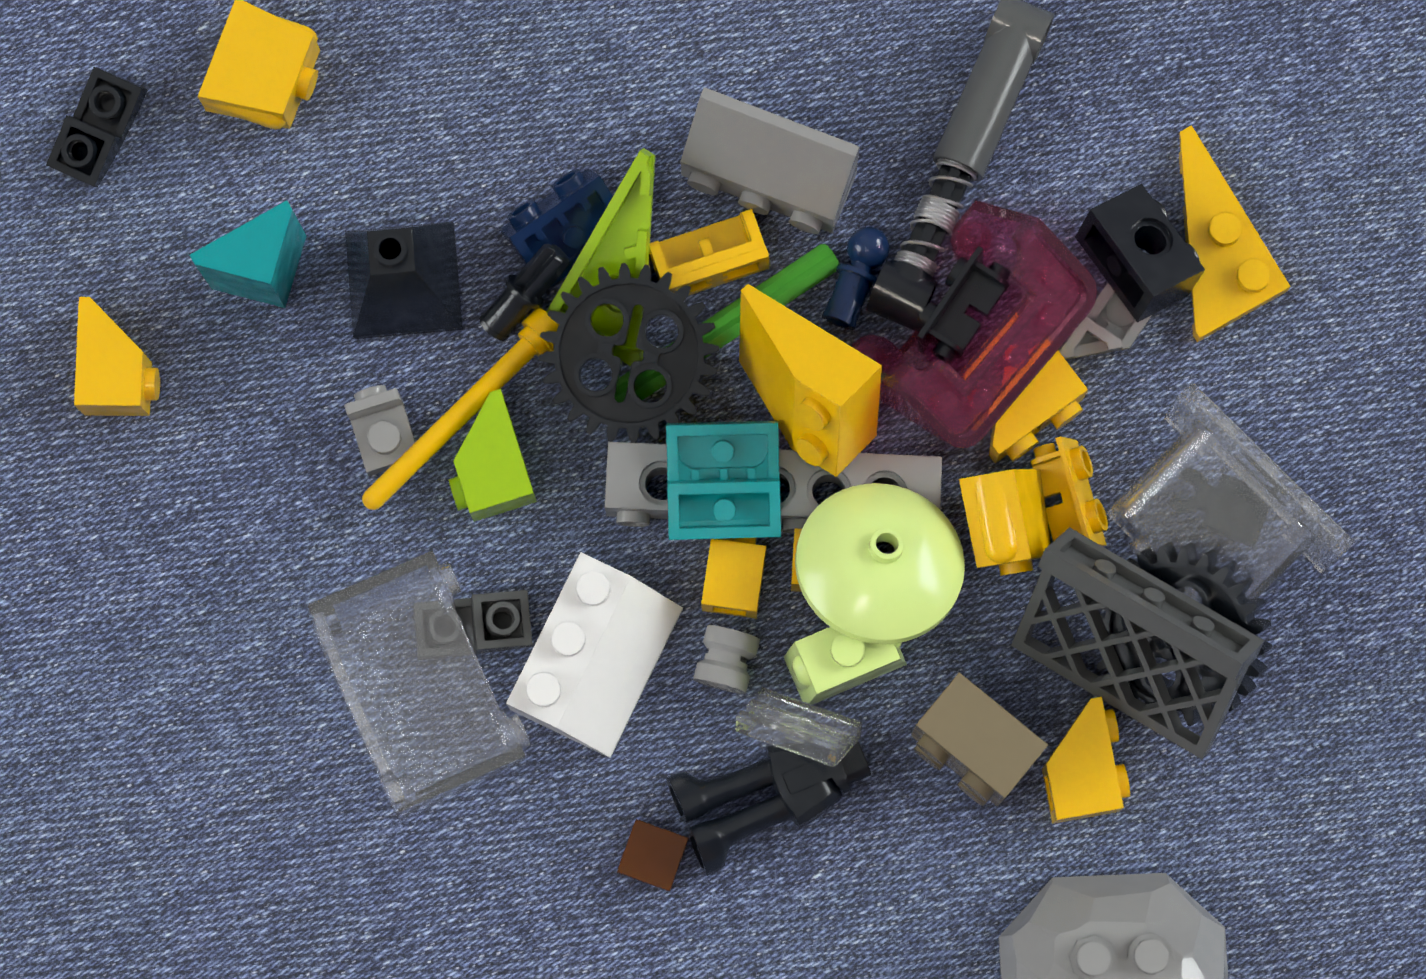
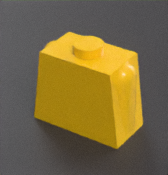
[197,0,320,130]
[959,469,1051,576]

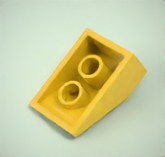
[739,284,882,477]

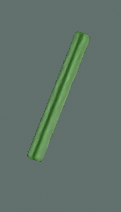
[604,244,839,402]

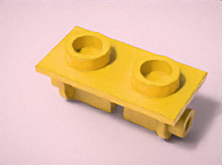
[1030,436,1108,546]

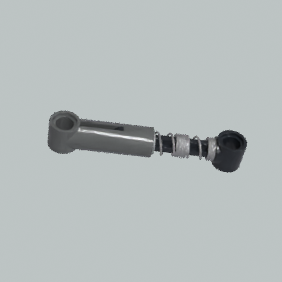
[866,0,1055,332]

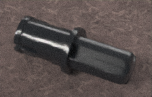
[479,244,569,341]

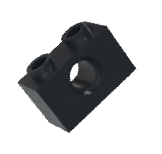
[1075,184,1205,322]

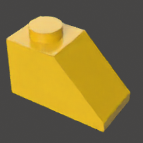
[74,297,160,416]

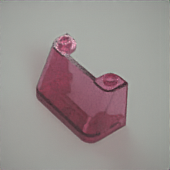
[851,200,1097,448]

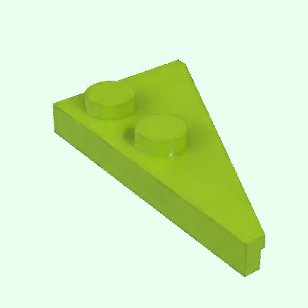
[546,148,655,366]

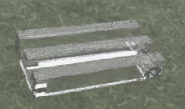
[735,687,862,767]

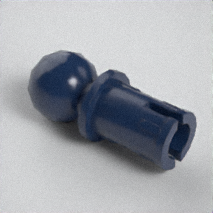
[822,227,890,330]

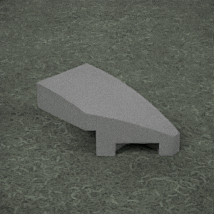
[1060,283,1152,360]

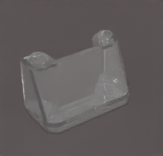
[307,550,530,822]

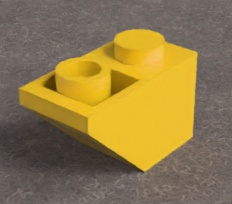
[989,337,1088,463]
[1042,697,1130,824]

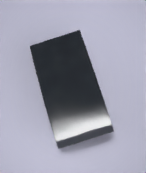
[46,67,148,187]

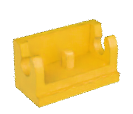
[649,209,769,296]

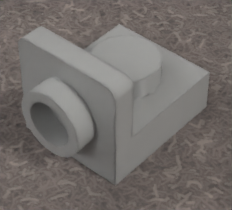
[344,385,416,476]

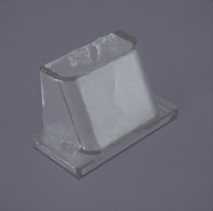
[1106,382,1355,604]

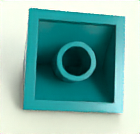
[189,200,306,308]

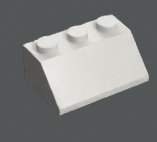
[506,552,683,758]

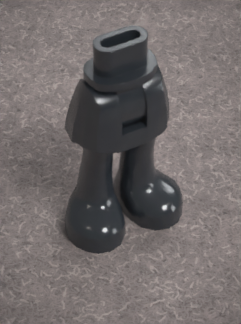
[666,734,871,876]

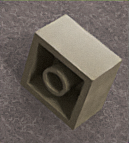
[911,672,1048,807]

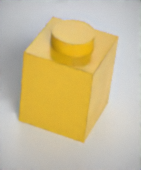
[701,538,766,619]

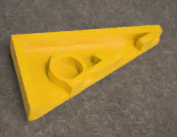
[1179,125,1291,342]

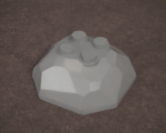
[999,873,1228,979]

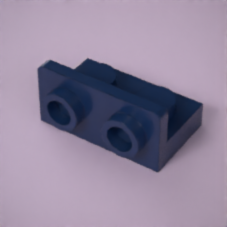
[500,169,613,287]

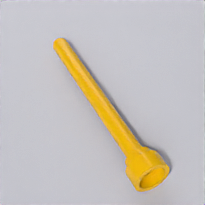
[362,308,559,510]

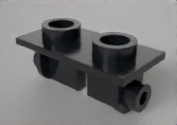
[915,246,1011,364]

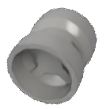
[693,625,760,694]

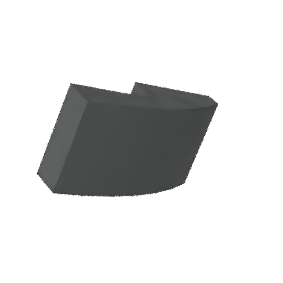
[414,590,533,660]

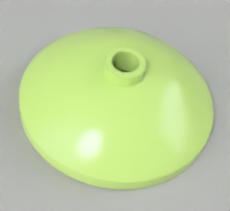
[795,483,965,644]

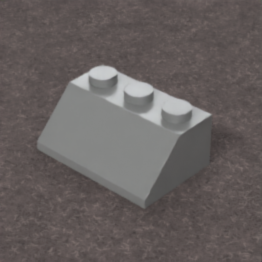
[680,87,860,234]

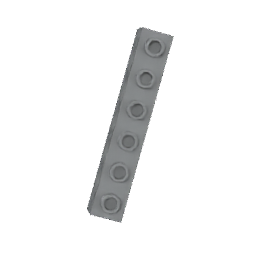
[604,442,942,534]

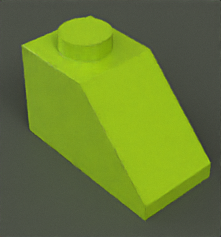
[448,389,537,522]

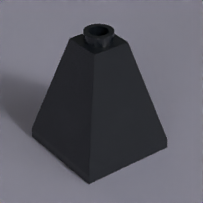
[345,221,463,339]

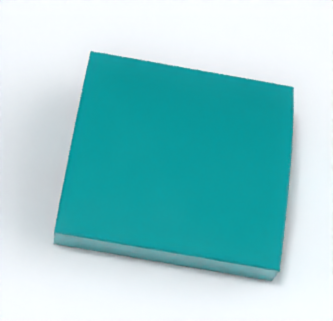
[666,421,781,540]

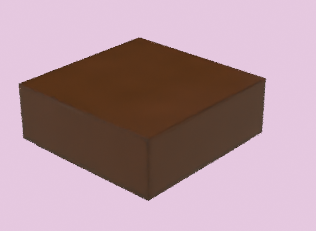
[617,819,689,892]

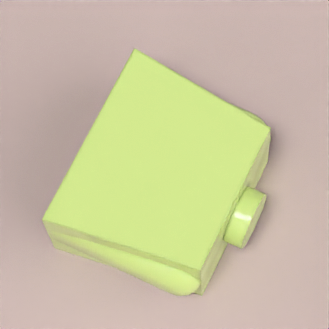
[784,627,907,708]

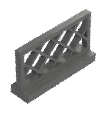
[1011,527,1265,759]

